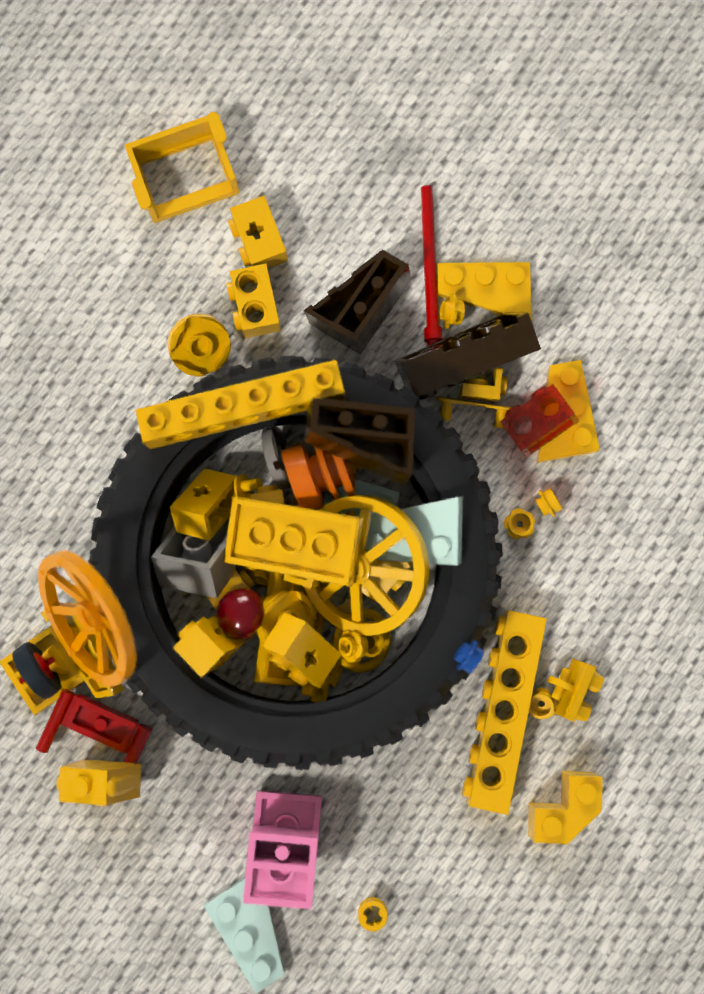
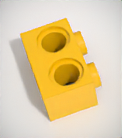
[226,263,281,339]

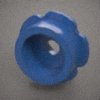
[454,641,485,674]

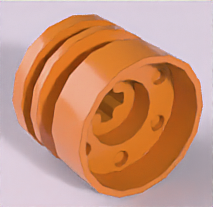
[281,444,356,510]

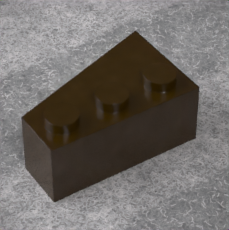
[303,249,412,355]
[305,397,415,485]

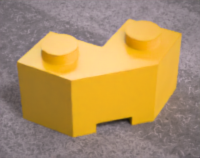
[528,771,603,844]

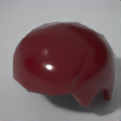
[217,588,264,639]

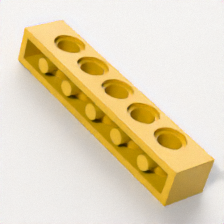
[135,360,345,449]
[462,610,547,815]

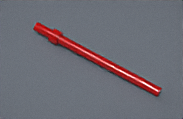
[421,185,443,346]

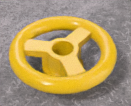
[333,608,391,673]

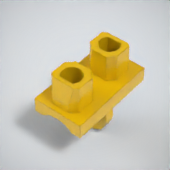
[547,658,604,722]

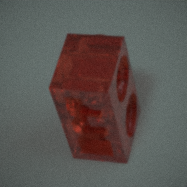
[500,384,579,457]

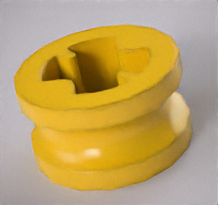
[358,897,388,931]

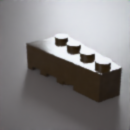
[394,312,541,400]

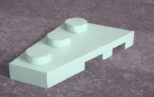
[204,877,285,994]

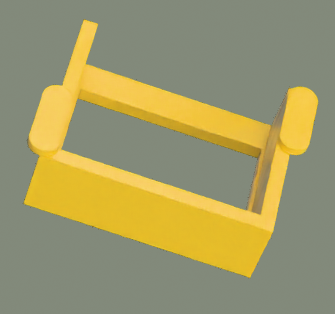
[124,112,240,224]

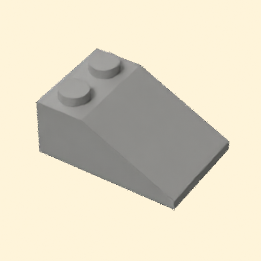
[151,517,236,598]

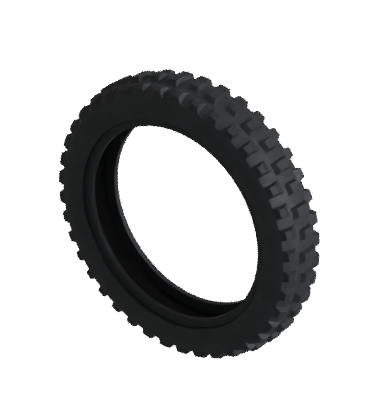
[88,356,503,770]

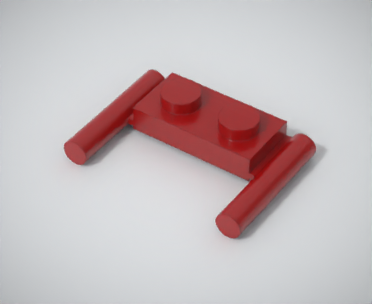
[36,689,152,763]

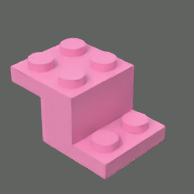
[243,790,322,910]

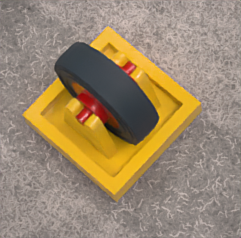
[0,626,85,716]

